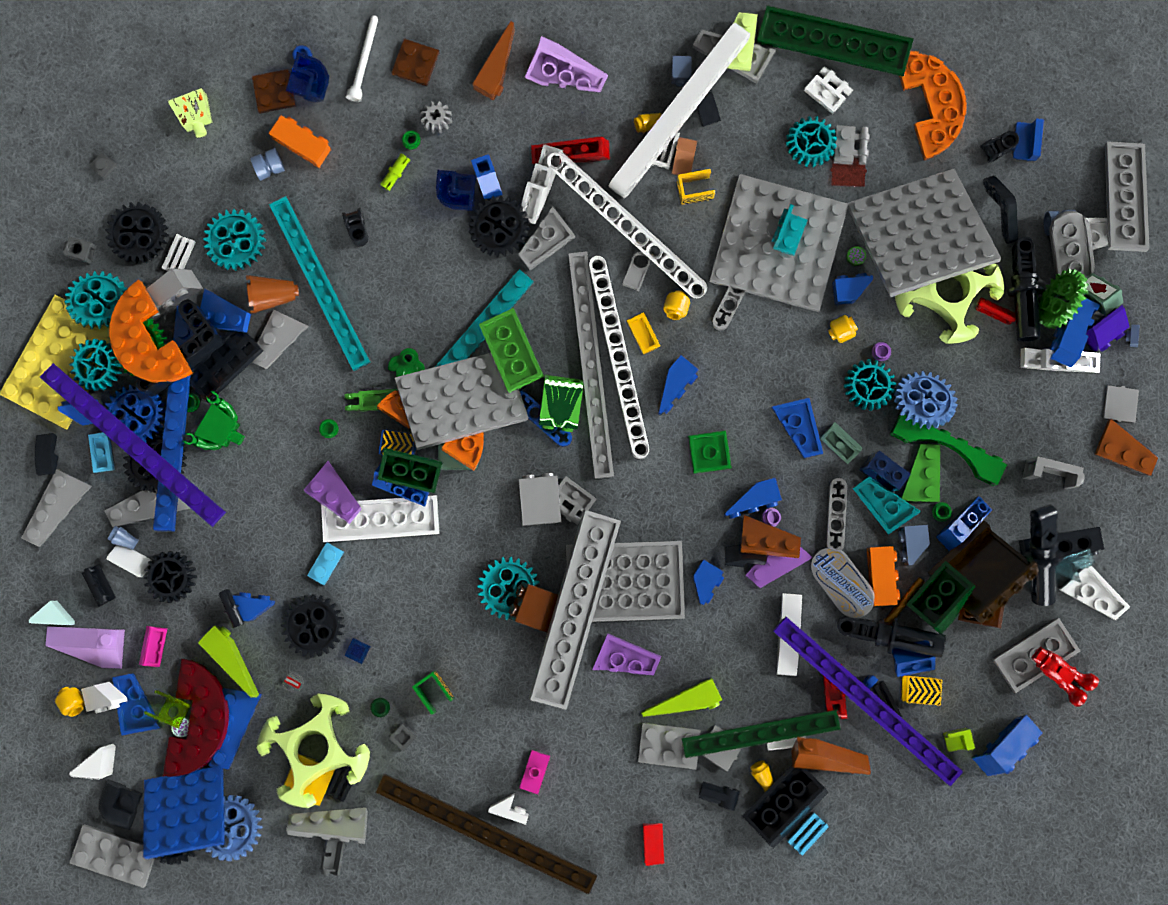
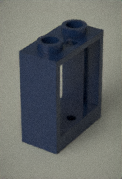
[859,451,911,492]

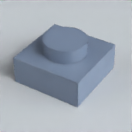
[1126,325,1140,348]

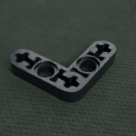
[983,175,1018,244]

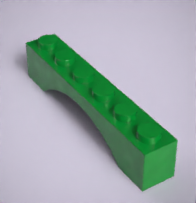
[889,414,1008,486]

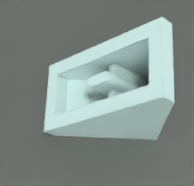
[29,601,75,625]

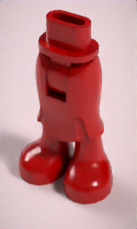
[1032,647,1099,707]

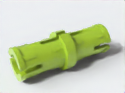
[380,153,411,191]

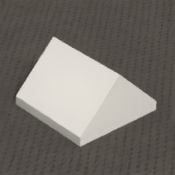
[69,744,116,779]

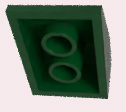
[906,561,975,634]

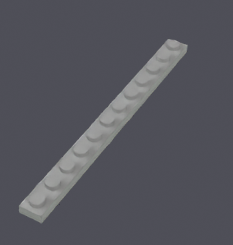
[568,251,614,479]

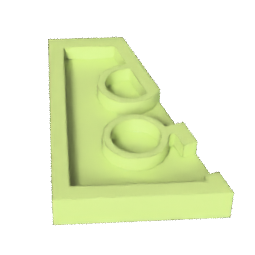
[727,12,757,71]

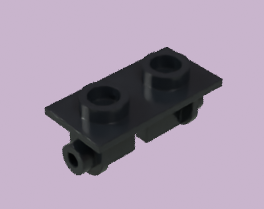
[82,564,116,607]

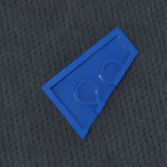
[198,288,251,333]
[771,398,823,458]
[112,673,162,736]

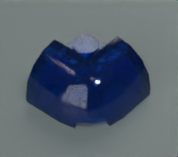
[286,52,329,102]
[436,170,476,211]

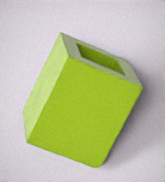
[943,728,975,752]

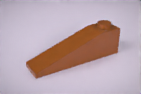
[473,21,515,100]
[791,737,871,775]

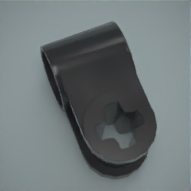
[980,131,1019,163]
[342,208,369,247]

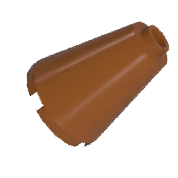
[246,275,299,314]

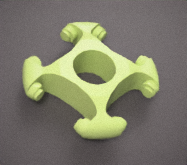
[895,264,1004,344]
[256,693,370,808]

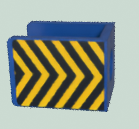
[379,430,416,456]

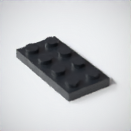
[190,331,264,403]

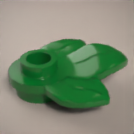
[388,348,425,377]

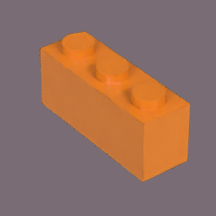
[268,115,331,168]
[866,546,900,606]

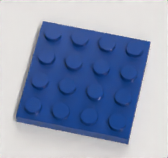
[143,766,225,859]

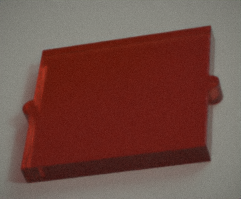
[830,155,867,187]

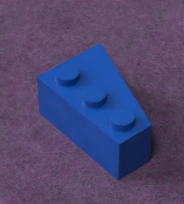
[1050,299,1100,368]

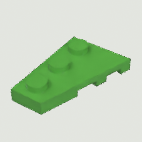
[901,444,940,503]

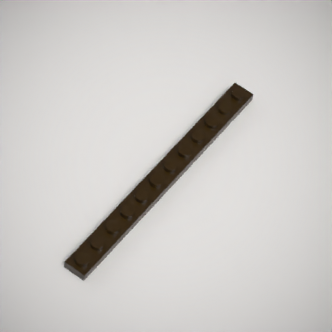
[375,774,597,894]

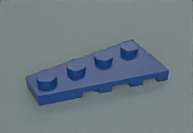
[209,688,262,769]

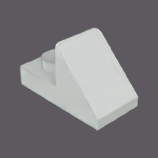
[488,793,529,825]

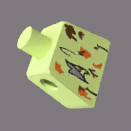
[168,88,212,138]

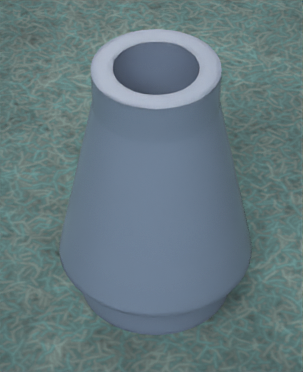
[108,526,139,550]

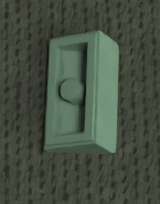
[820,422,863,464]

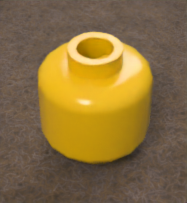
[663,290,690,320]
[828,315,858,343]
[55,687,85,717]

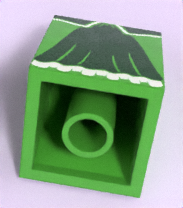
[539,375,583,432]

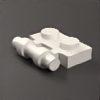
[804,67,853,114]

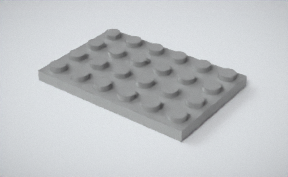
[395,353,529,450]
[566,541,685,622]

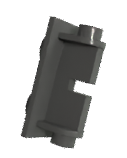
[320,838,345,876]

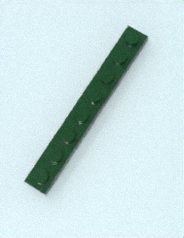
[681,710,841,758]

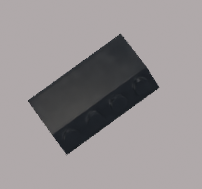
[742,765,829,849]

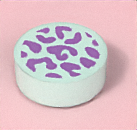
[171,717,190,737]

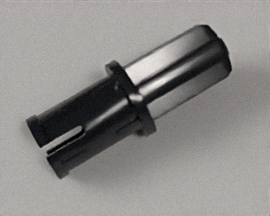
[219,589,245,628]

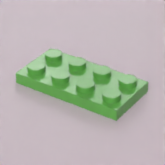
[479,308,544,393]

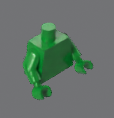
[182,391,245,450]

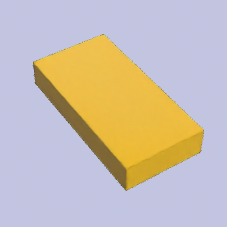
[627,312,660,355]

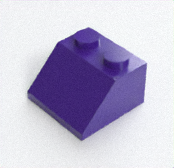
[1086,305,1130,352]

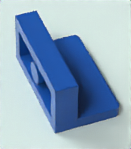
[1013,119,1044,161]
[891,640,935,677]

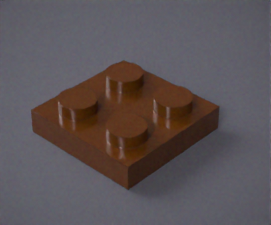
[391,39,440,86]
[252,69,296,114]

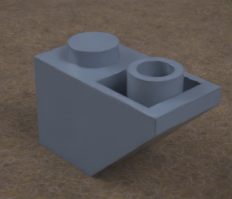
[898,525,930,566]

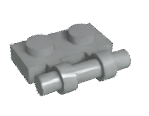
[833,125,870,165]
[558,476,597,525]

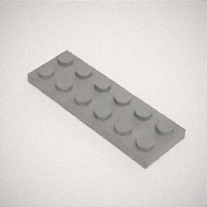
[1105,142,1149,252]

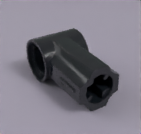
[698,781,740,811]

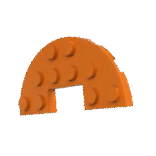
[899,51,967,161]
[109,280,193,383]
[377,390,484,471]

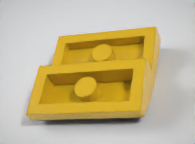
[284,754,335,806]

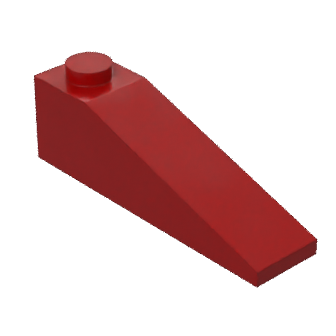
[531,136,610,164]

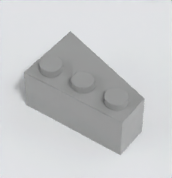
[146,268,203,321]

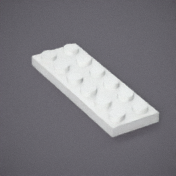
[321,495,439,542]

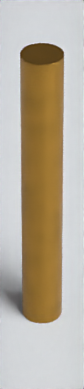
[884,577,924,623]

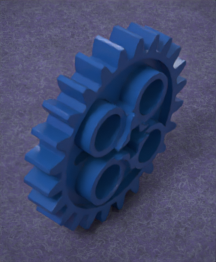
[105,385,166,443]

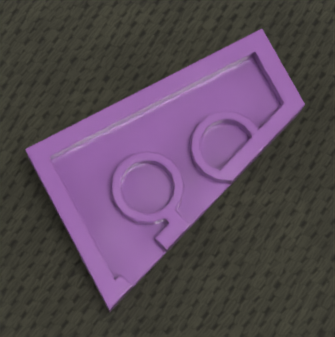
[304,461,361,524]
[745,547,813,588]
[592,634,661,675]

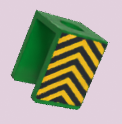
[412,670,455,715]

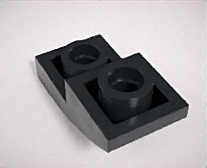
[696,89,721,126]
[35,433,59,476]
[724,545,767,567]

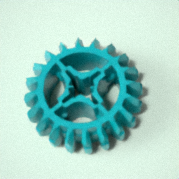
[786,116,837,167]
[68,339,122,391]
[843,359,896,411]

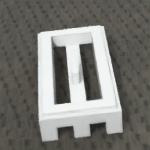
[652,132,680,169]
[162,234,196,271]

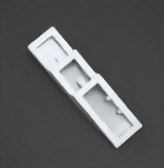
[521,145,563,224]
[1020,348,1100,373]
[777,593,802,676]

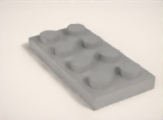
[992,618,1081,693]
[70,824,155,888]

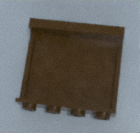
[928,521,1039,624]

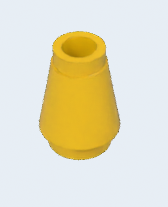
[634,113,662,133]
[750,760,774,792]

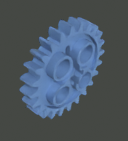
[894,371,958,429]
[206,795,263,861]

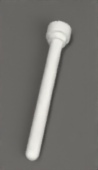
[346,16,378,102]

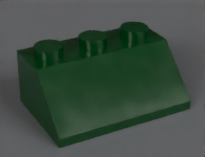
[377,448,443,493]

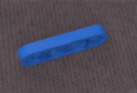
[520,391,572,447]

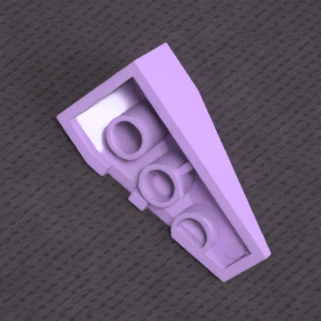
[525,36,608,92]
[46,626,125,669]

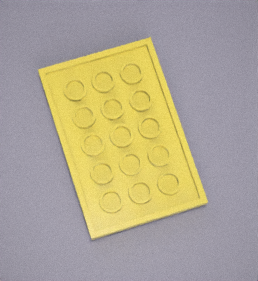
[0,295,110,429]

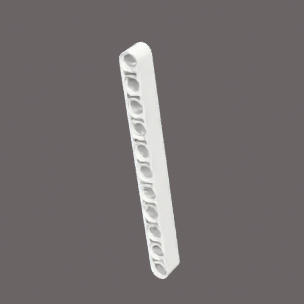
[609,23,751,198]
[547,152,707,298]
[589,256,649,459]

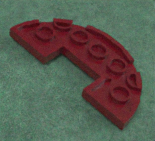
[163,659,229,777]

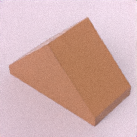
[672,137,697,175]

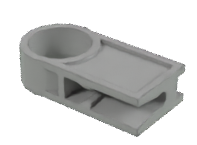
[622,251,650,291]

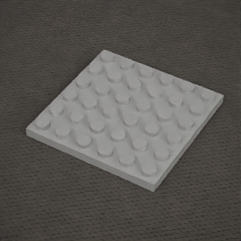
[847,169,1001,297]
[709,174,848,312]

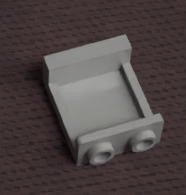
[1022,456,1085,489]
[519,473,562,526]

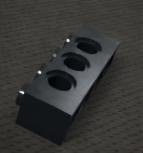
[1018,527,1105,560]

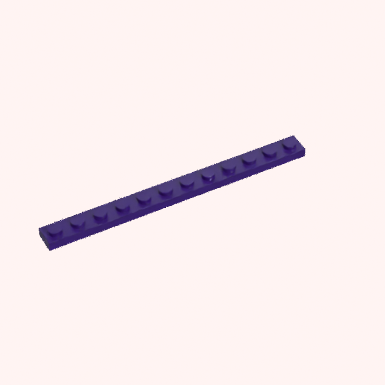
[40,363,226,527]
[773,616,963,787]

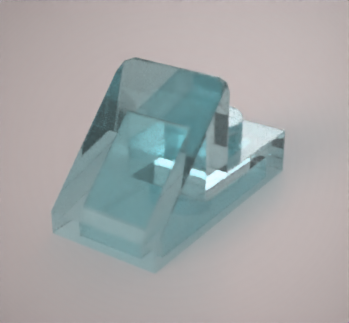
[1056,549,1095,583]

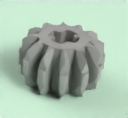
[420,101,452,134]

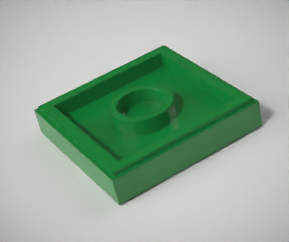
[688,431,732,474]

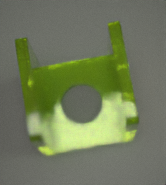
[143,690,190,728]

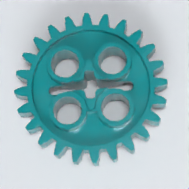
[203,209,266,271]
[64,271,127,330]
[477,557,540,620]

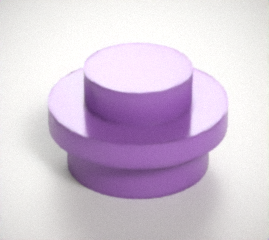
[872,342,891,362]
[762,508,781,527]

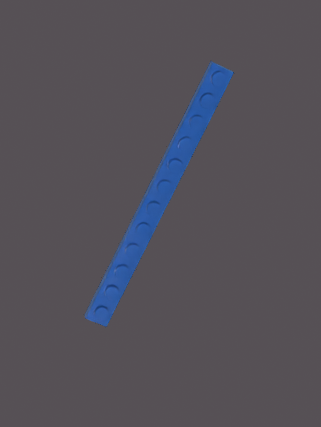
[153,306,195,532]

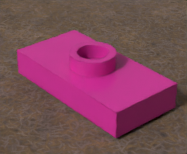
[139,626,167,667]
[520,750,550,794]

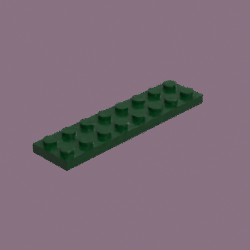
[757,5,914,77]

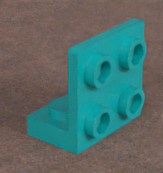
[771,204,808,256]

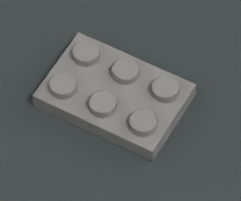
[638,722,701,769]

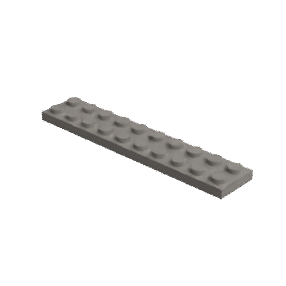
[528,510,621,709]

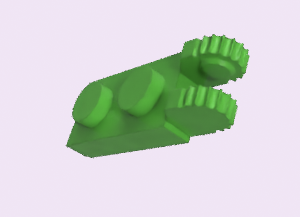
[344,389,397,411]

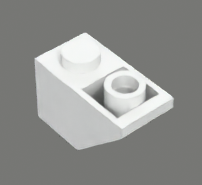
[81,682,127,714]

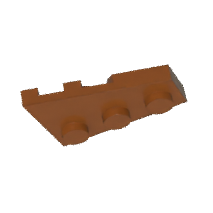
[1095,419,1158,476]
[741,515,801,558]

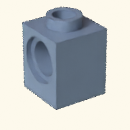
[671,56,692,87]

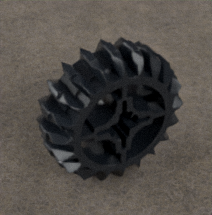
[143,551,197,603]

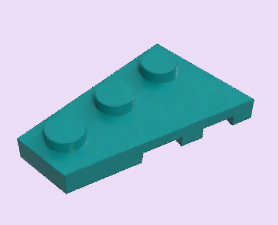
[853,476,920,535]

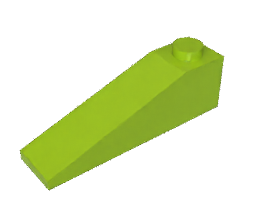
[198,626,259,697]
[641,677,722,717]

